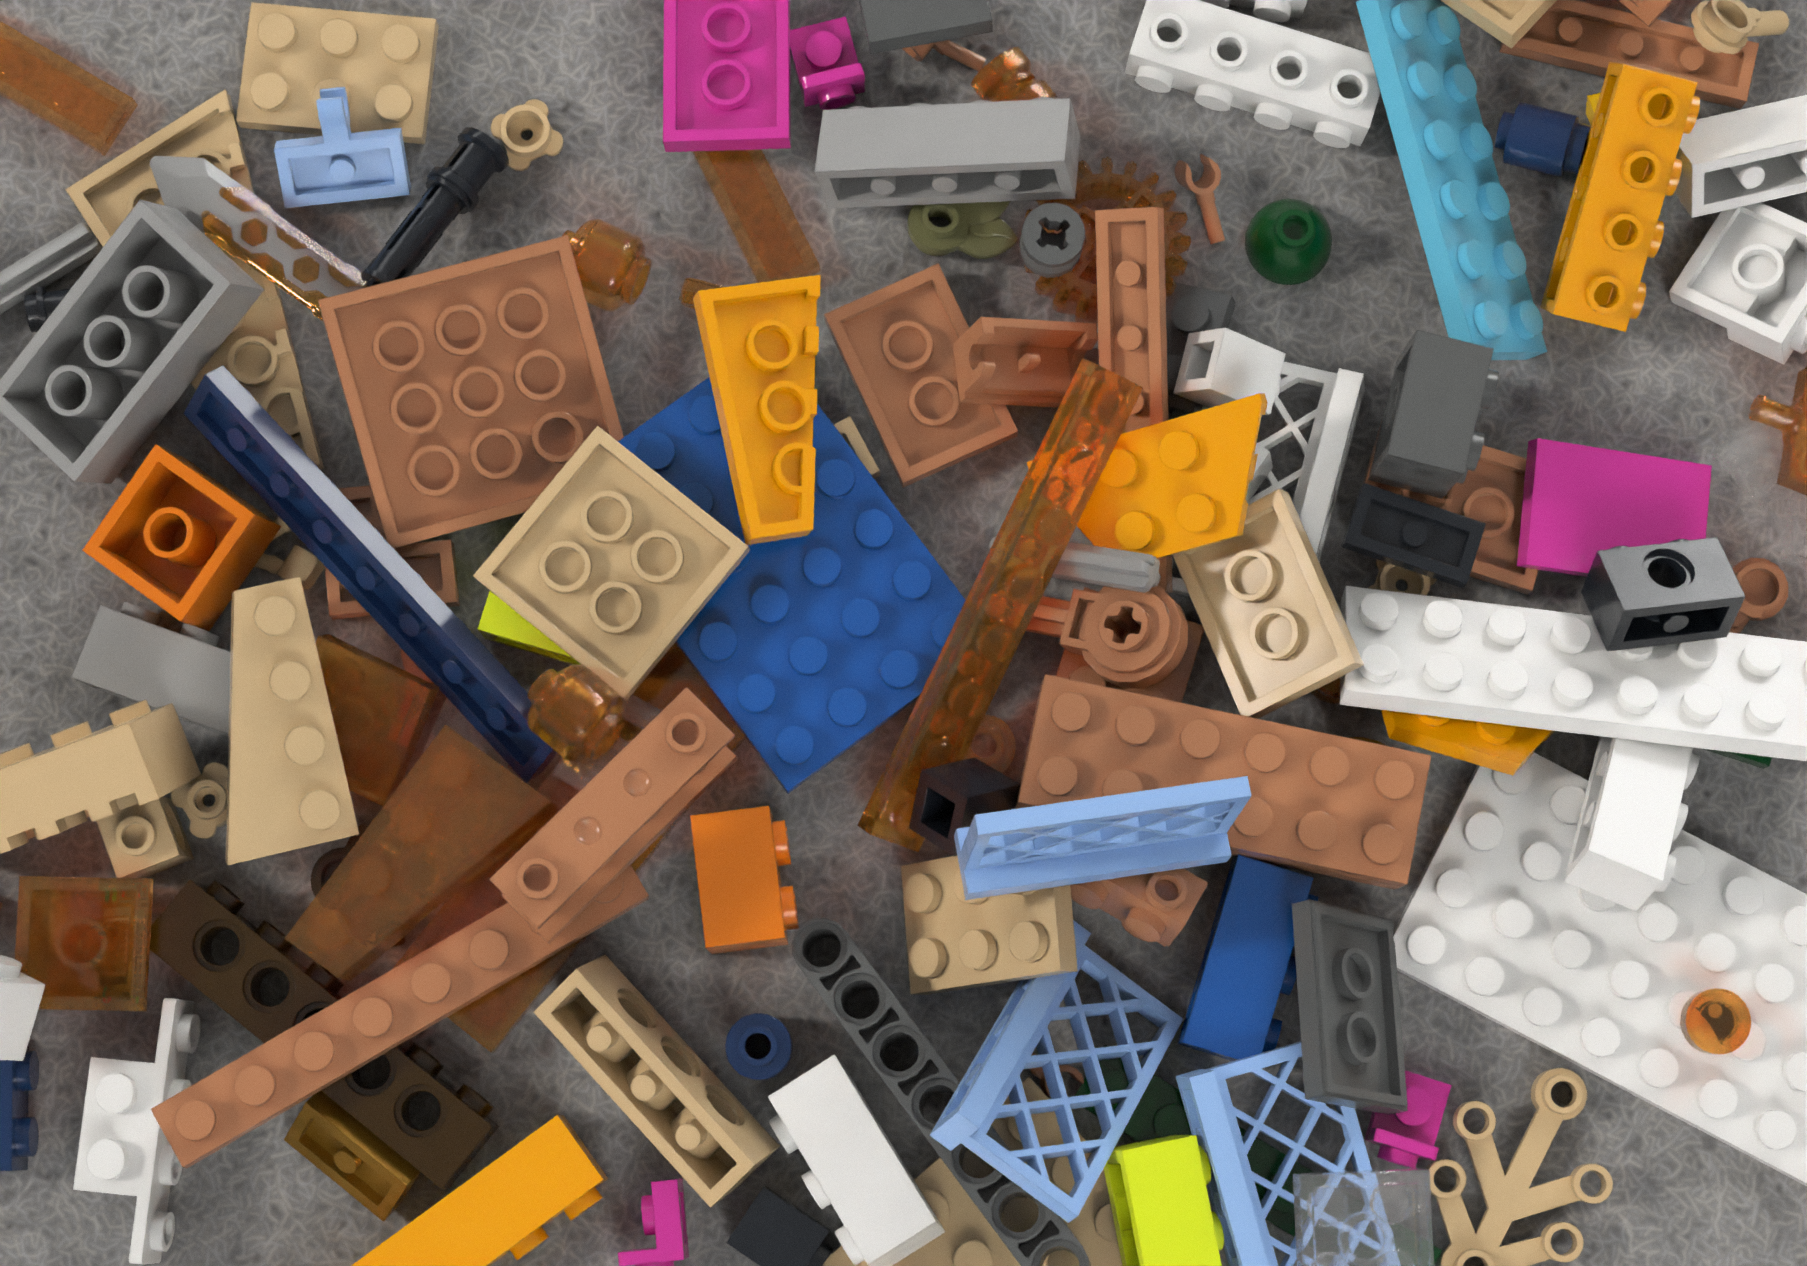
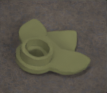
[907,201,1017,259]

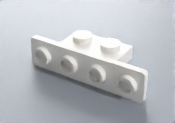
[73,998,200,1265]

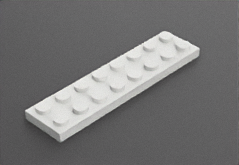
[1340,586,1807,761]

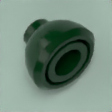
[1245,199,1332,285]

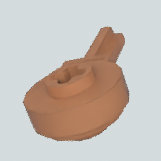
[987,586,1188,688]

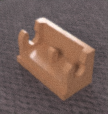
[953,317,1099,408]

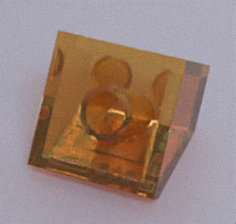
[15,876,153,1012]

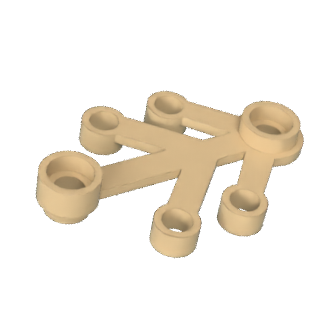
[1423,1068,1613,1266]

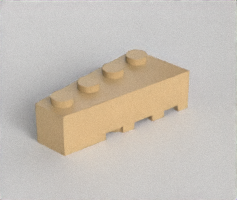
[225,577,359,865]
[0,699,201,854]

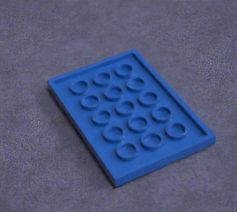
[618,377,995,794]

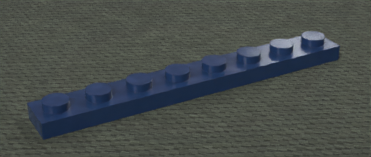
[184,365,570,784]

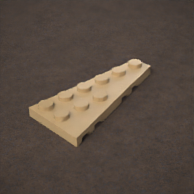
[65,89,324,470]

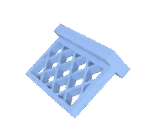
[954,776,1252,900]
[930,920,1183,1223]
[1175,1041,1399,1266]

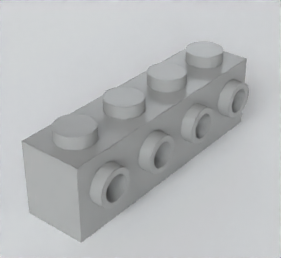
[814,97,1081,208]

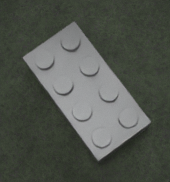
[0,200,264,484]

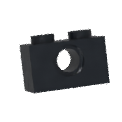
[1581,537,1746,651]

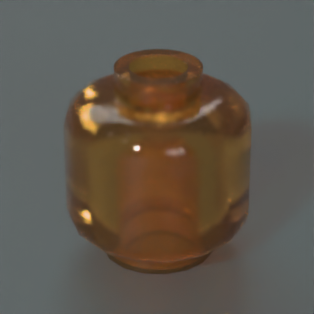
[562,218,652,312]
[527,664,626,762]

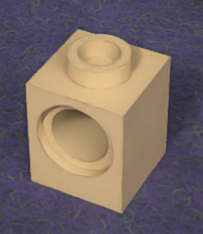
[96,796,194,882]

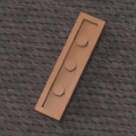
[1499,0,1759,109]

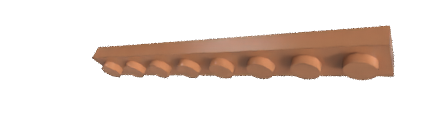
[151,865,649,1169]

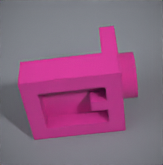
[790,16,865,110]
[1364,1070,1452,1169]
[618,1178,689,1266]

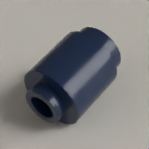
[1494,102,1591,177]
[725,1013,793,1081]

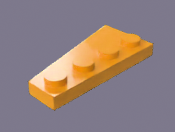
[693,275,821,545]

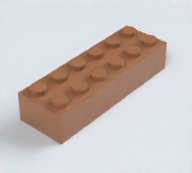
[1015,674,1432,890]

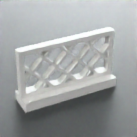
[1172,362,1365,597]

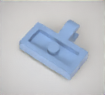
[274,87,411,208]

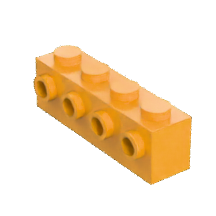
[1540,62,1700,332]

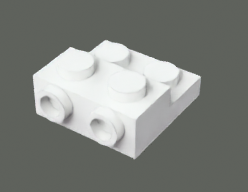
[1669,202,1807,365]

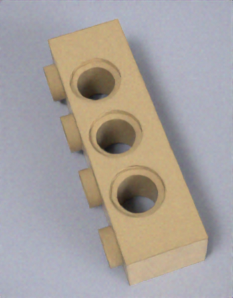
[534,955,780,1208]

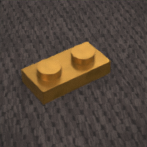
[284,1091,420,1222]

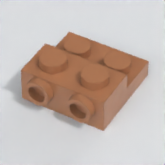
[1070,868,1208,947]

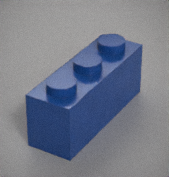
[1177,855,1319,1061]

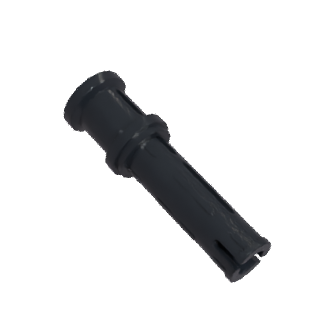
[361,127,509,287]

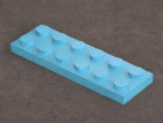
[1356,0,1547,360]

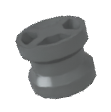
[1019,203,1085,278]

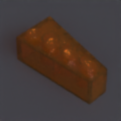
[285,724,558,981]

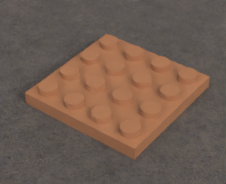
[318,235,624,548]

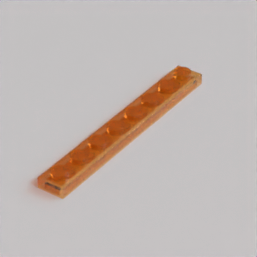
[857,358,1143,852]

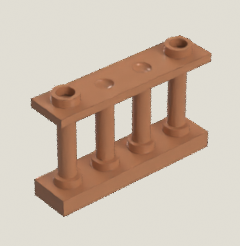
[489,687,737,944]

